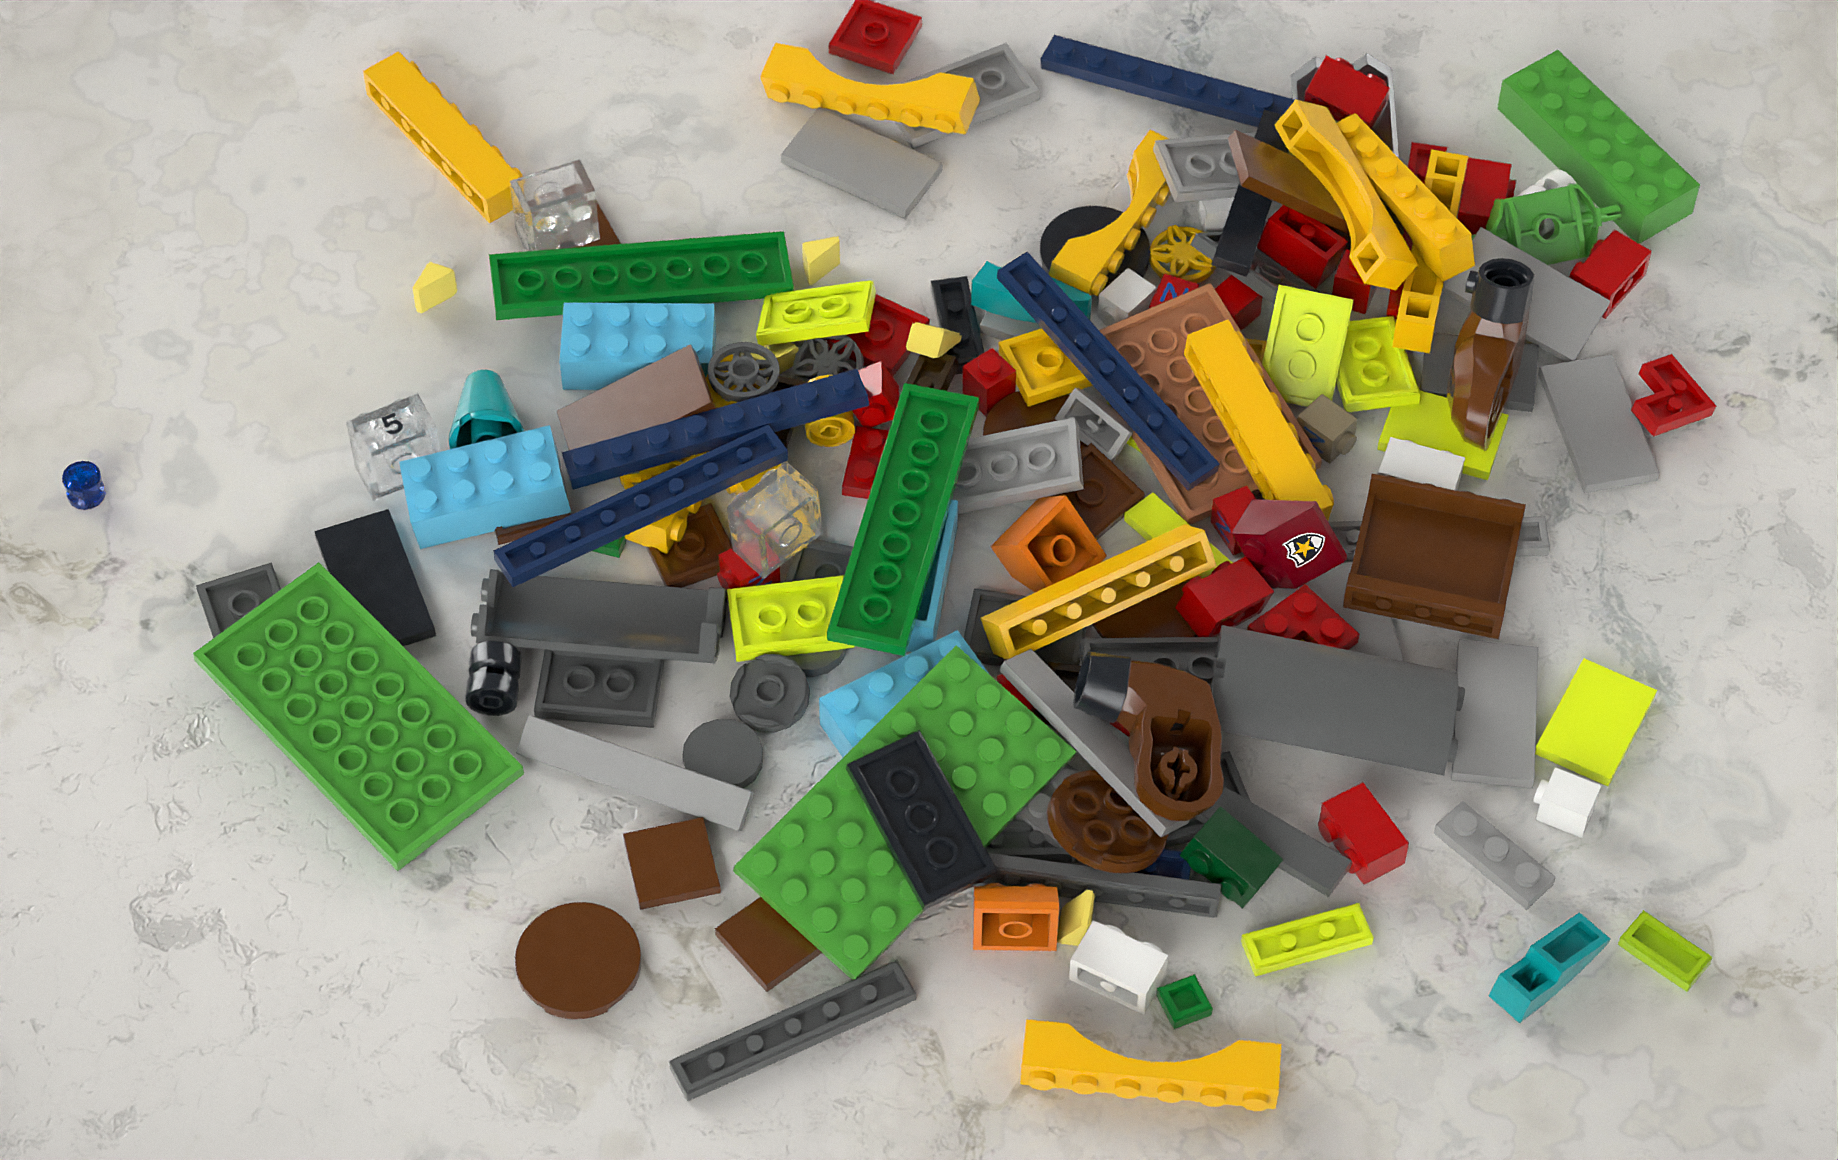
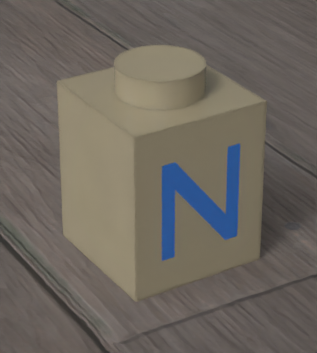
[1297,394,1357,464]

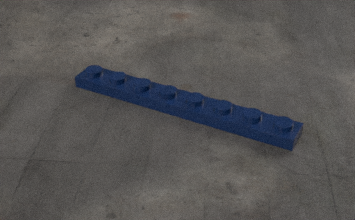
[1040,35,1295,128]
[997,251,1220,491]
[561,369,869,490]
[493,424,788,587]

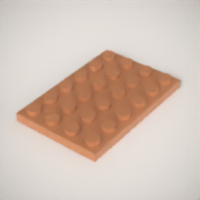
[1099,283,1322,525]

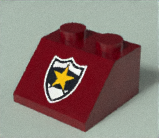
[1232,499,1348,589]

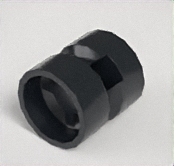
[465,641,522,716]

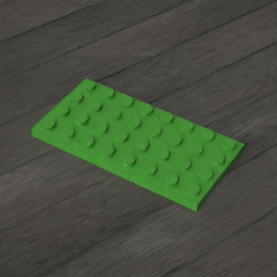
[193,562,524,871]
[733,645,1077,980]

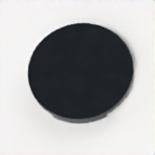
[1040,206,1150,290]

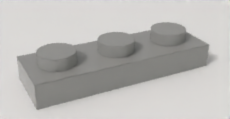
[1434,801,1556,910]

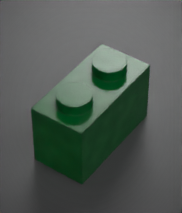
[1179,806,1284,909]

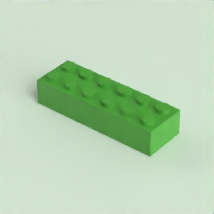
[1497,50,1700,244]

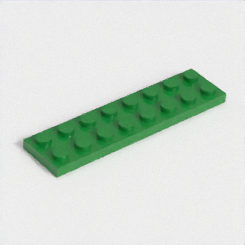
[489,231,794,320]
[827,383,979,656]

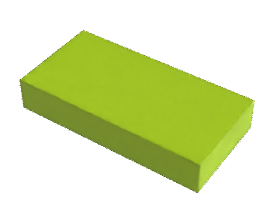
[1618,910,1713,992]

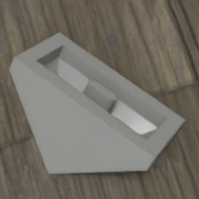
[1055,388,1133,462]

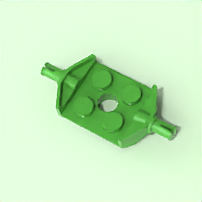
[1471,183,1621,265]

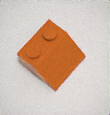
[990,495,1107,592]
[973,883,1059,951]

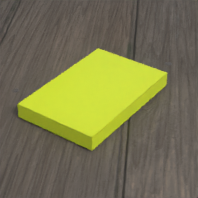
[756,280,876,346]
[1262,285,1354,407]
[1336,316,1421,412]
[1377,390,1509,480]
[727,575,855,662]
[1535,658,1657,787]

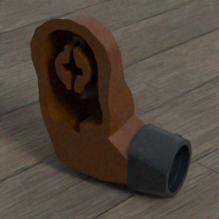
[1447,258,1535,451]
[1073,652,1224,821]

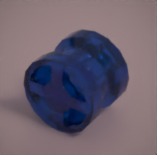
[62,461,106,510]

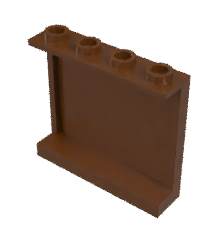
[1343,474,1526,640]

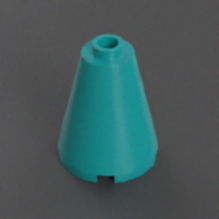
[448,370,525,449]

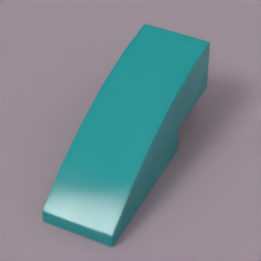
[971,261,1092,323]
[1488,912,1611,1023]

